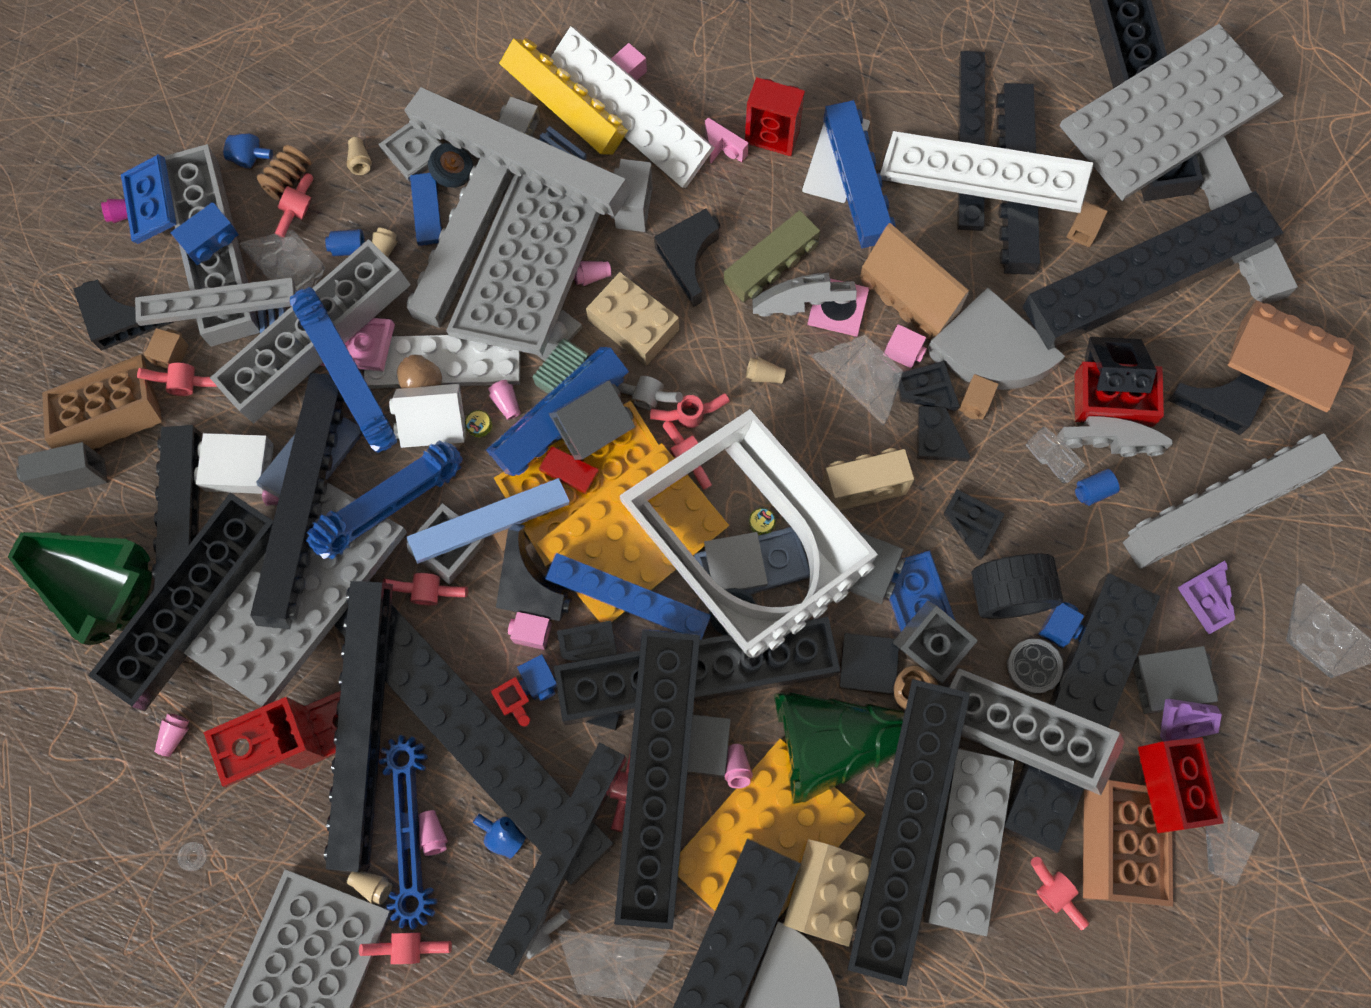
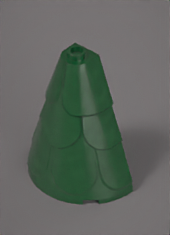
[8,532,152,645]
[774,692,905,804]

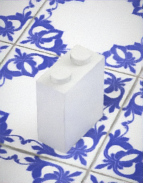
[389,384,467,448]
[194,433,274,494]

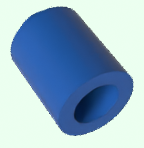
[325,229,365,257]
[1075,469,1120,506]

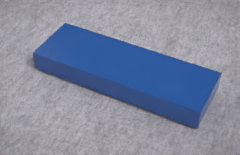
[410,173,442,246]

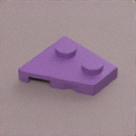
[1178,561,1235,634]
[1160,699,1222,741]

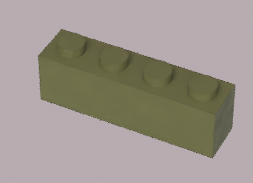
[724,210,820,303]

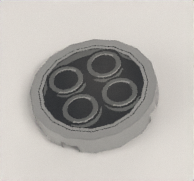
[1006,639,1063,694]

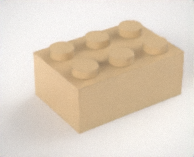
[586,272,679,366]
[822,448,914,511]
[783,839,872,947]

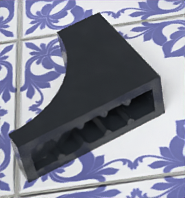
[654,208,721,307]
[73,279,174,351]
[1167,372,1269,435]
[496,523,572,621]

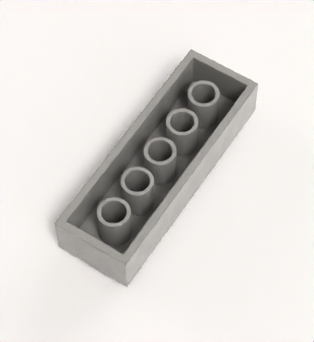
[950,669,1125,795]
[923,749,1014,936]

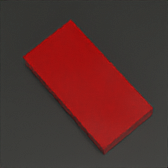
[539,446,599,494]

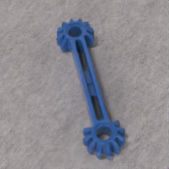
[290,287,397,453]
[307,440,463,559]
[379,735,438,930]

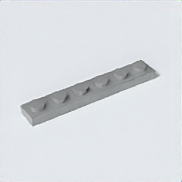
[135,278,296,326]

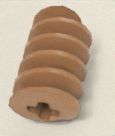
[257,145,312,201]

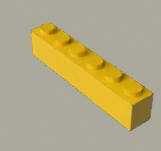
[499,38,628,155]

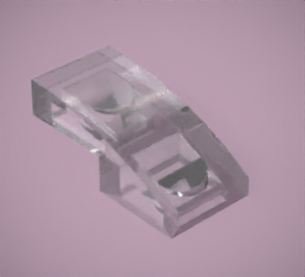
[1025,427,1085,483]

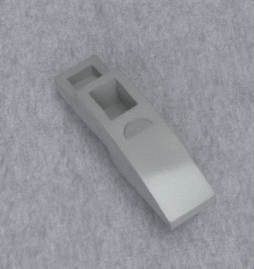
[752,273,856,316]
[1057,416,1172,457]

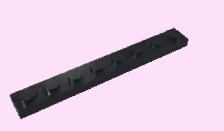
[957,51,985,231]

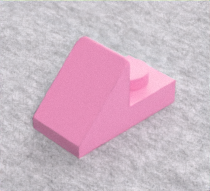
[705,118,748,163]

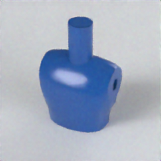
[223,134,273,169]
[473,813,526,859]

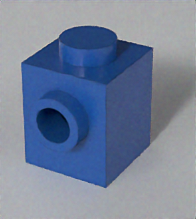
[1038,602,1084,648]
[517,654,557,701]

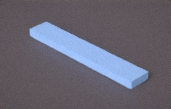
[407,478,569,564]

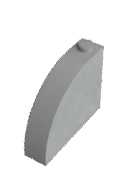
[927,288,1065,390]
[743,921,840,1008]

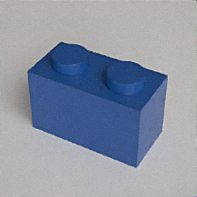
[170,202,239,265]

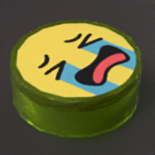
[465,410,492,437]
[749,508,776,535]

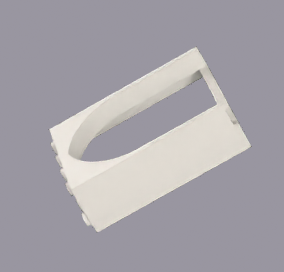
[620,409,878,658]

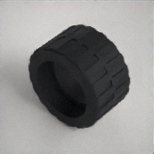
[971,553,1063,619]

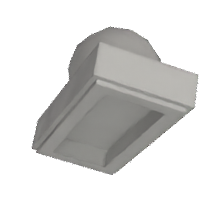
[537,310,582,361]

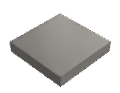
[379,123,442,182]
[704,532,768,590]

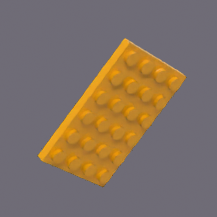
[494,400,658,568]
[536,443,729,622]
[678,739,866,918]

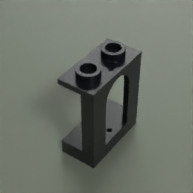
[1085,337,1157,393]

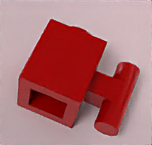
[490,677,530,726]

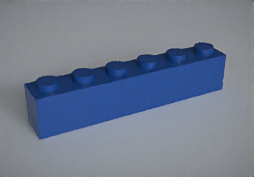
[823,100,896,249]
[486,347,629,476]
[545,553,711,640]

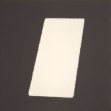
[802,119,870,203]

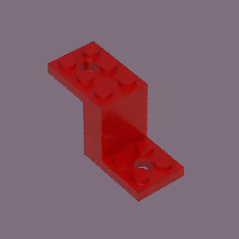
[203,691,341,787]

